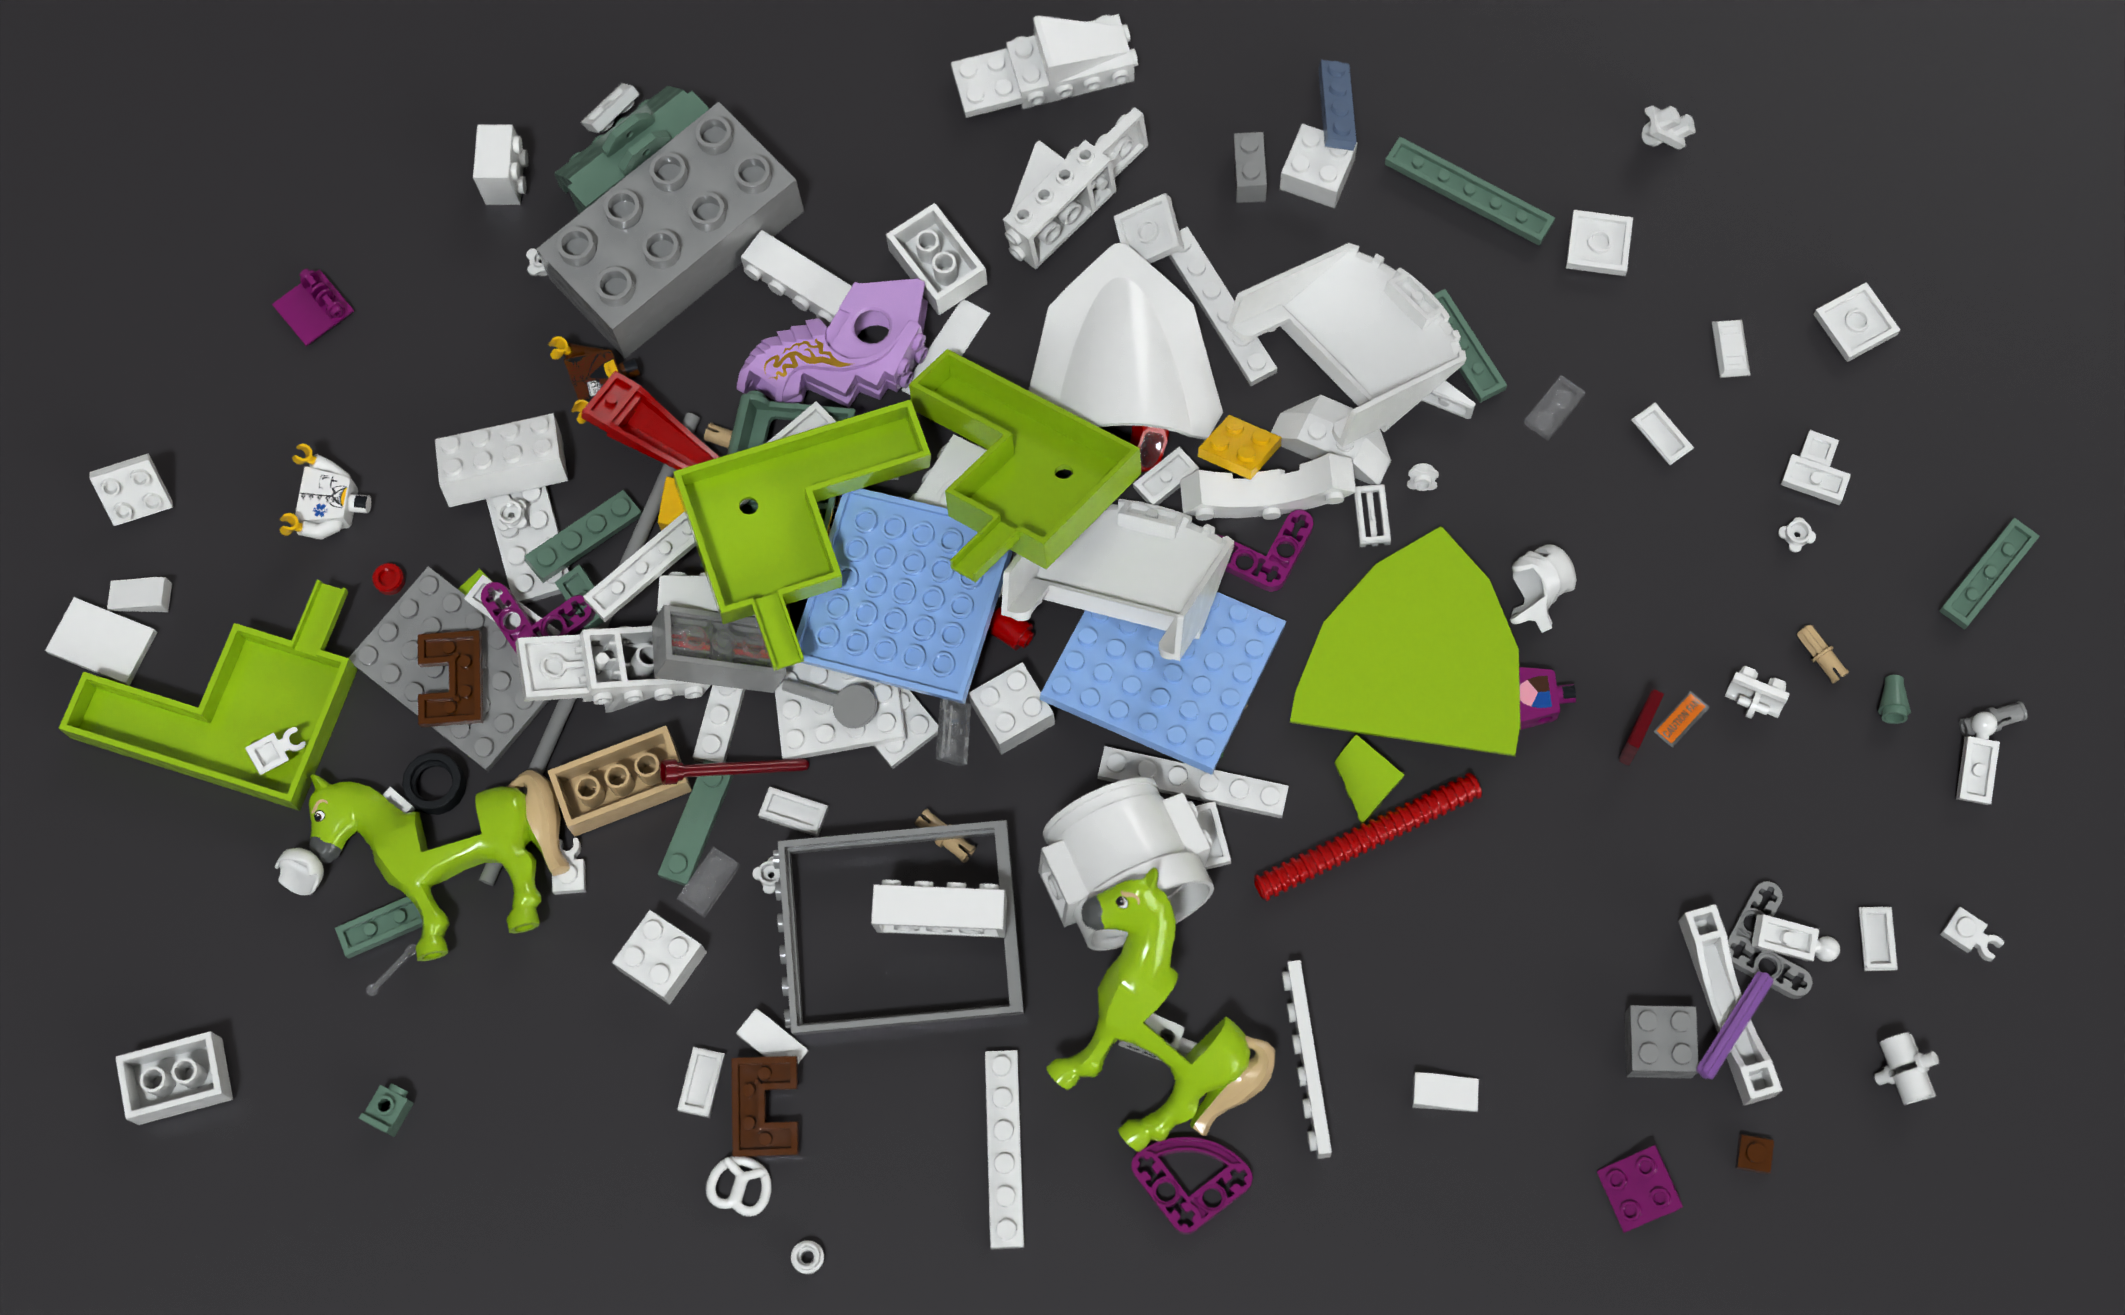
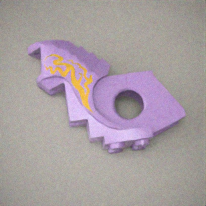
[736,278,928,408]

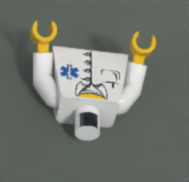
[279,444,371,540]

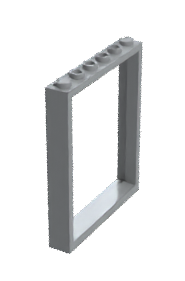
[773,820,1024,1035]

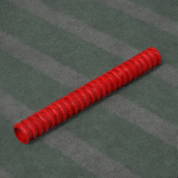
[1253,772,1482,902]

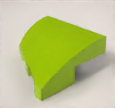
[1334,734,1404,823]

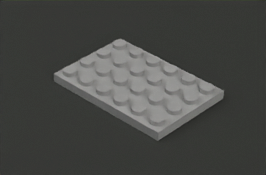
[349,566,550,772]

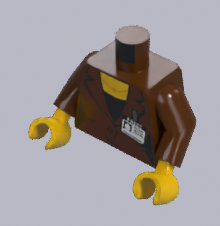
[548,336,640,424]

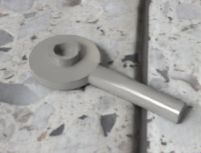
[782,679,877,728]

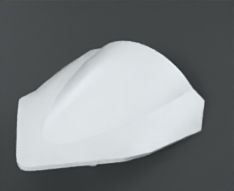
[1029,243,1223,440]

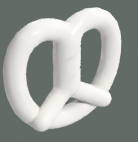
[706,1156,771,1216]

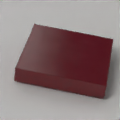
[1619,689,1664,766]

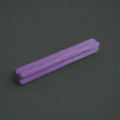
[1696,972,1773,1079]

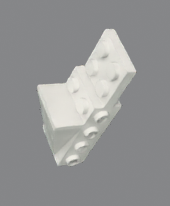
[951,14,1138,118]
[1003,107,1148,269]
[515,625,710,713]

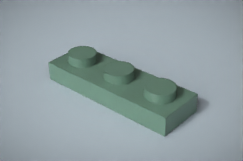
[335,897,422,959]

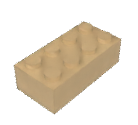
[548,726,692,837]

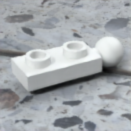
[1956,711,2000,805]
[1751,914,1840,962]

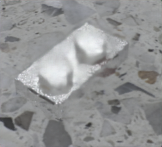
[1524,375,1586,441]
[936,699,971,766]
[677,847,741,918]

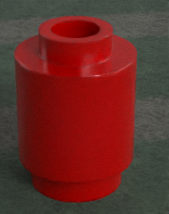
[989,607,1034,650]

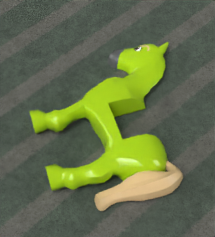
[309,770,570,961]
[1046,868,1275,1152]

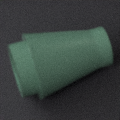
[1878,675,1911,724]

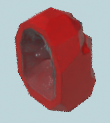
[1129,426,1169,472]

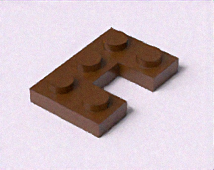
[418,630,483,727]
[732,1056,799,1157]

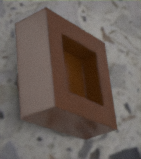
[1735,1134,1774,1175]

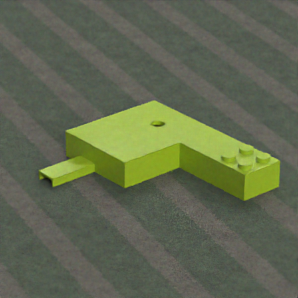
[909,349,1141,582]

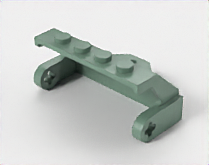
[554,86,709,214]

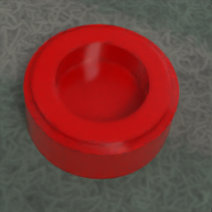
[372,563,405,595]

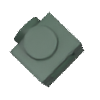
[359,1083,414,1138]

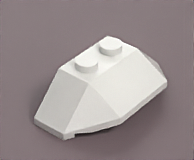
[1271,395,1391,485]

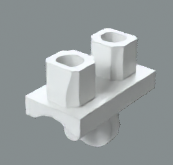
[1642,106,1695,150]
[1724,666,1790,719]

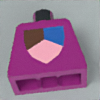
[1519,667,1576,730]

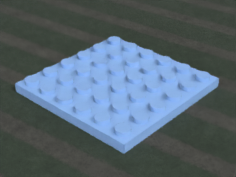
[796,488,1013,704]
[1040,592,1286,775]

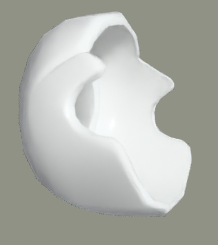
[275,848,324,895]

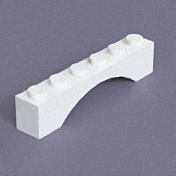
[1678,904,1783,1106]

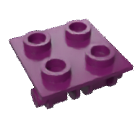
[272,268,354,346]
[1596,1145,1684,1233]

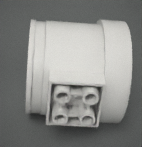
[1038,777,1214,951]

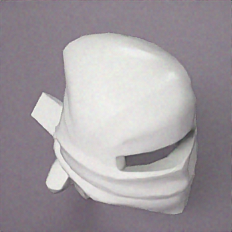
[1510,544,1577,633]

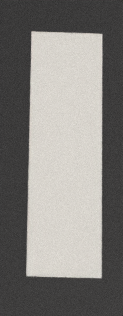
[902,299,990,395]

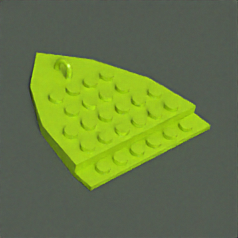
[1290,526,1521,757]

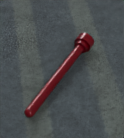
[660,759,809,785]

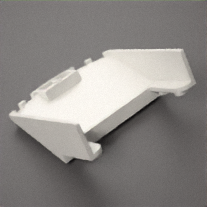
[1227,243,1466,447]
[1001,499,1234,661]

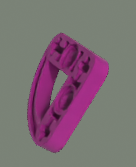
[1131,1137,1253,1235]

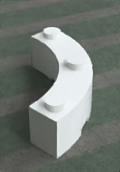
[1180,453,1356,520]

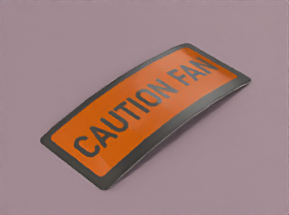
[1654,691,1709,747]

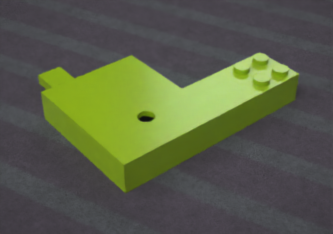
[673,399,931,671]
[59,579,358,811]

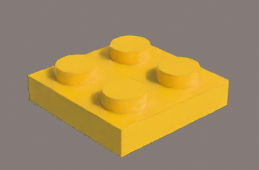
[1198,415,1282,480]

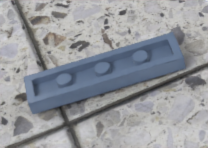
[1318,60,1357,151]

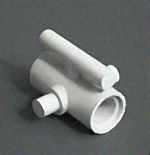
[1874,1032,1939,1105]

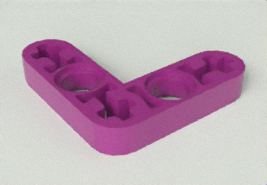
[1217,510,1314,592]
[481,582,596,653]

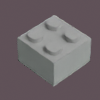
[1624,1005,1698,1078]

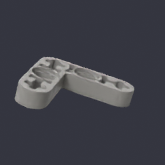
[1727,881,1813,999]

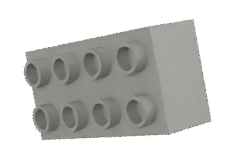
[536,102,804,359]

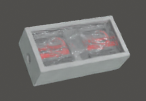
[652,605,786,693]

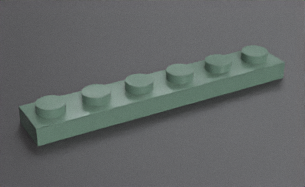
[1385,137,1555,246]

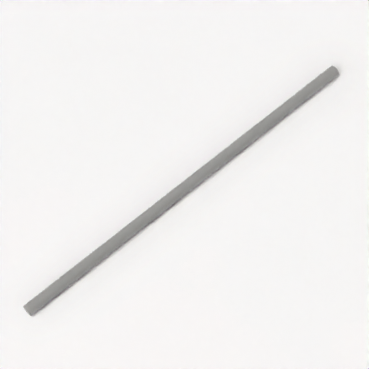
[479,413,700,886]

